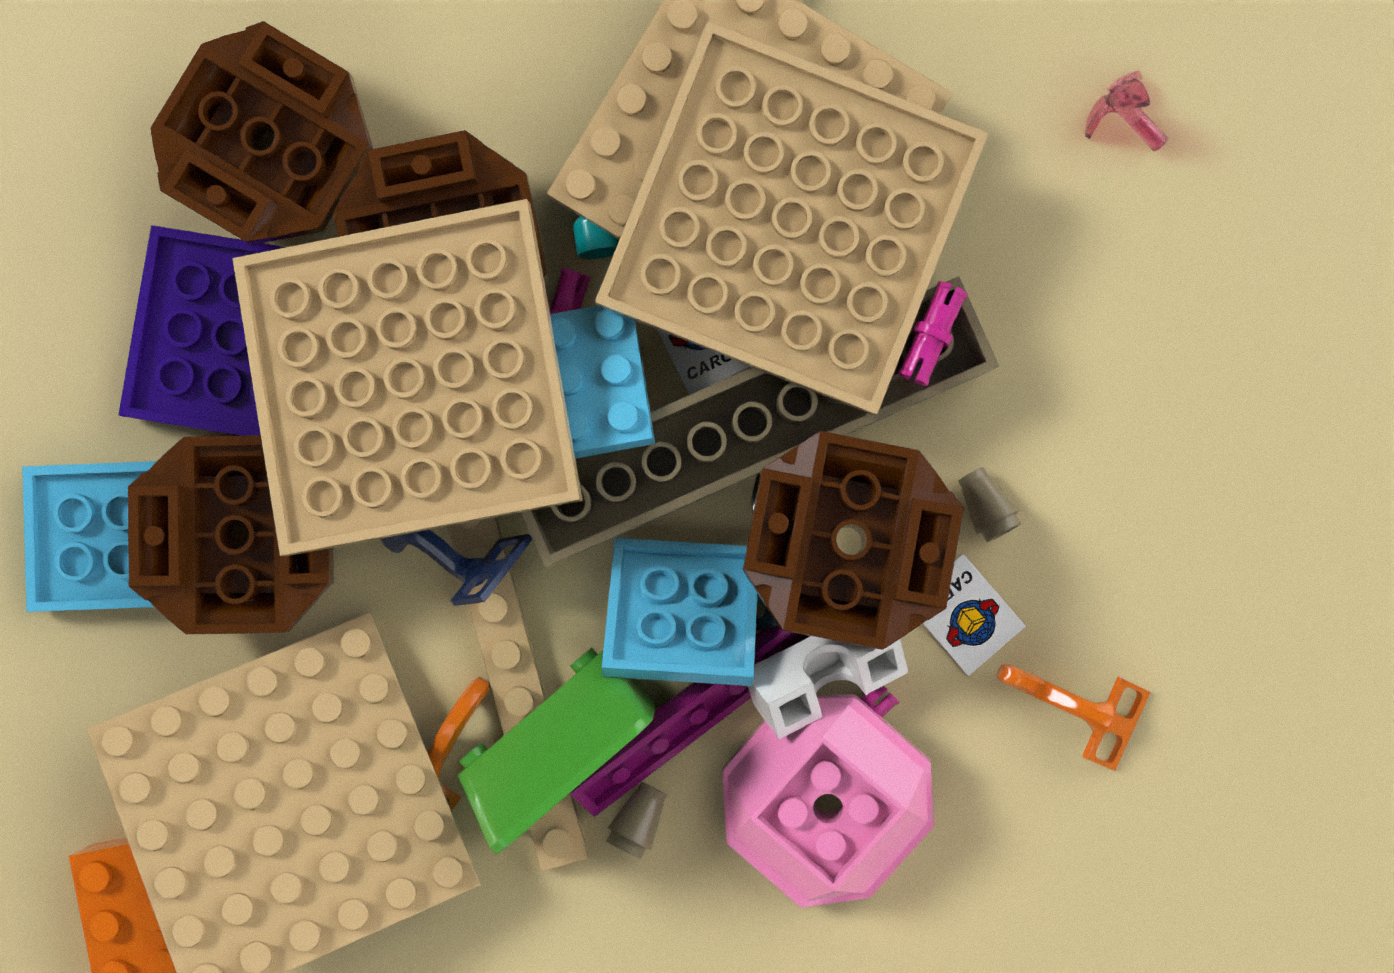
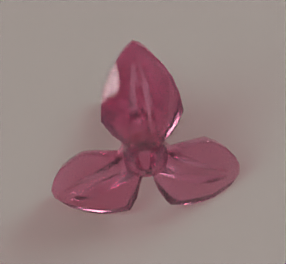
[1085,70,1168,151]

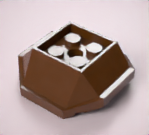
[150,21,373,245]
[333,130,547,277]
[742,431,964,650]
[128,435,334,634]

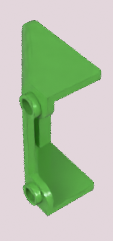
[457,647,656,855]

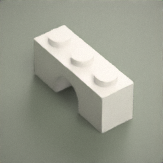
[748,636,908,739]

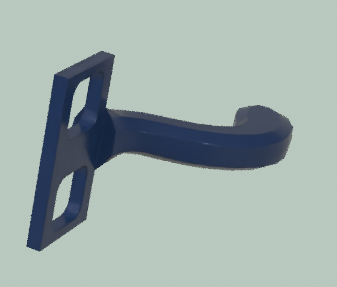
[380,529,532,606]

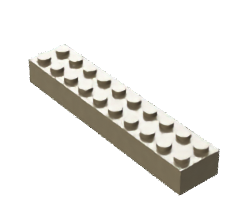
[521,276,1000,567]

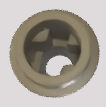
[958,467,1021,542]
[606,782,667,859]

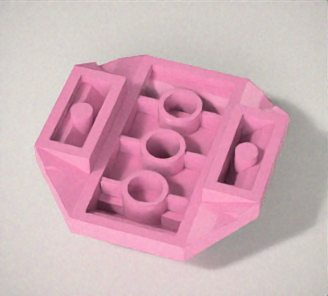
[723,694,934,908]

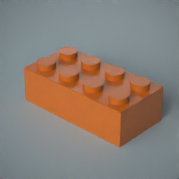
[69,837,176,973]

